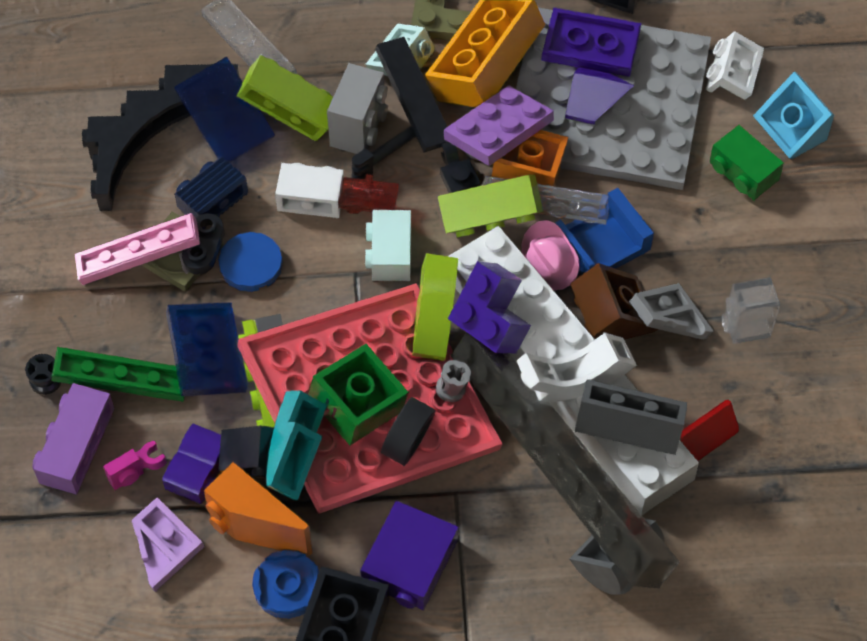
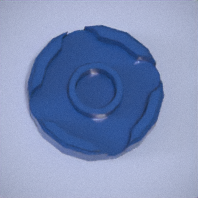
[218,232,283,292]
[252,550,319,619]

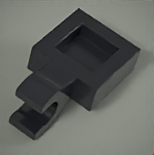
[440,142,481,193]

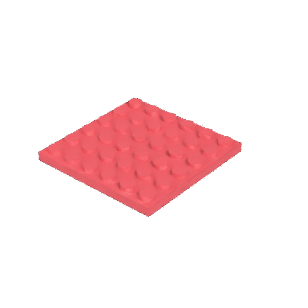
[237,283,502,514]

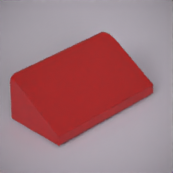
[680,399,739,461]

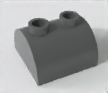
[570,513,665,595]

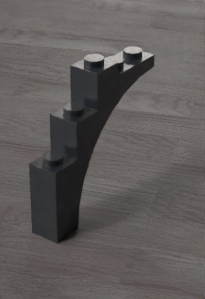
[82,64,240,211]

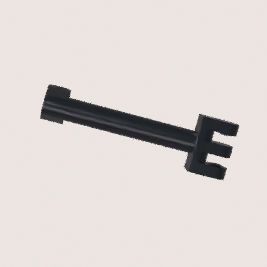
[351,126,416,183]

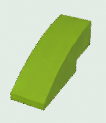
[412,253,458,361]

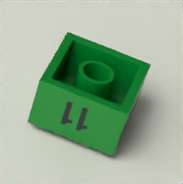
[308,344,409,446]

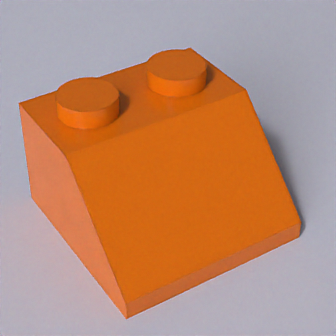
[490,130,568,204]

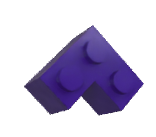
[448,261,531,354]

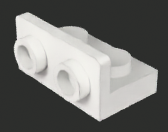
[706,31,764,100]

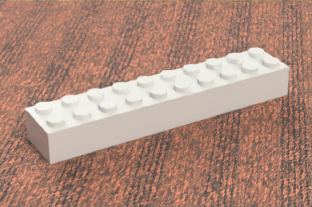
[447,226,699,515]

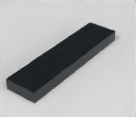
[375,37,448,153]

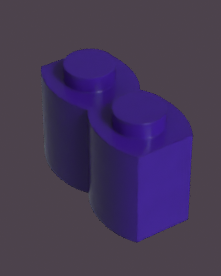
[162,424,221,504]

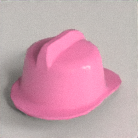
[521,220,580,290]

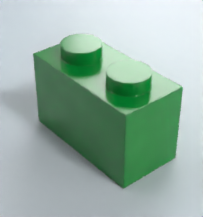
[709,125,784,201]

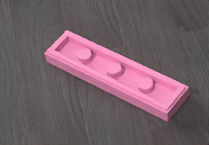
[75,213,200,285]

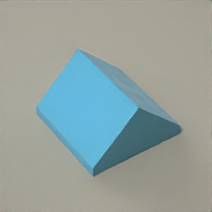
[753,72,834,159]

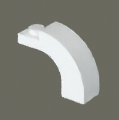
[516,333,637,402]

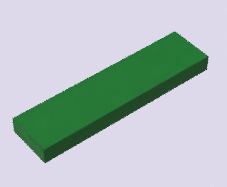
[51,347,189,402]

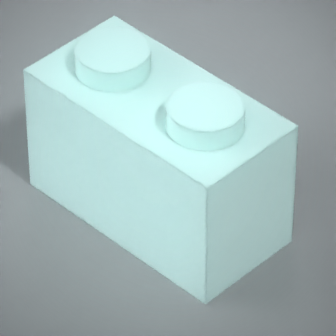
[365,210,411,281]

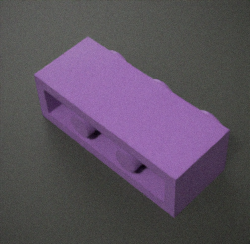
[32,383,114,495]

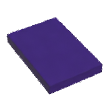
[541,8,642,77]

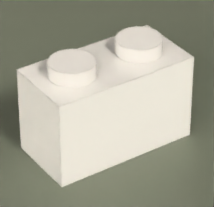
[275,163,345,218]

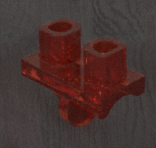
[338,174,399,214]

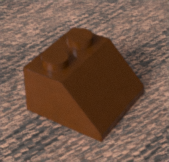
[570,263,658,340]

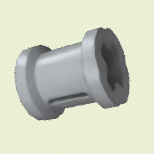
[436,360,471,402]

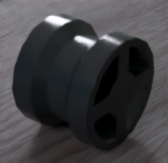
[25,354,61,395]

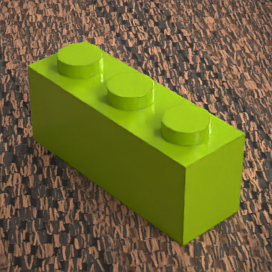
[237,55,333,141]
[438,175,543,238]

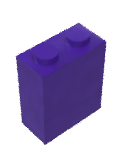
[360,500,459,610]

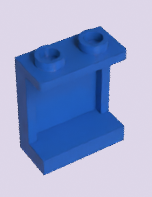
[555,188,654,275]

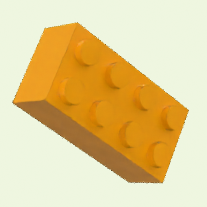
[425,0,545,107]

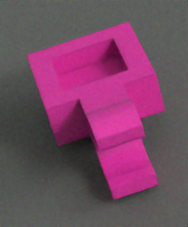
[103,441,167,490]

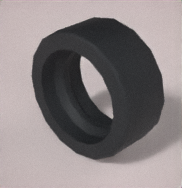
[381,397,436,466]

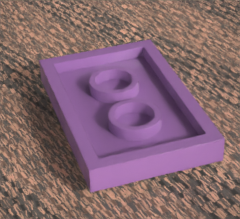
[444,85,554,166]

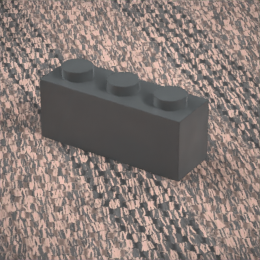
[575,379,687,455]

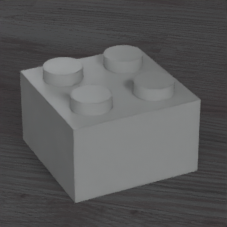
[327,63,388,154]

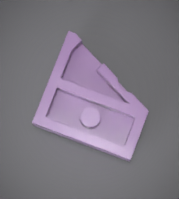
[132,497,204,592]

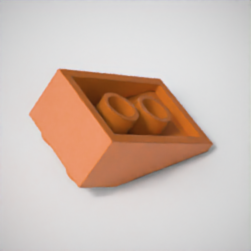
[204,462,313,558]

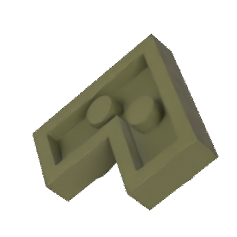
[411,0,471,40]

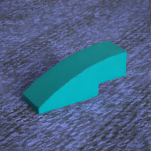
[267,390,327,500]

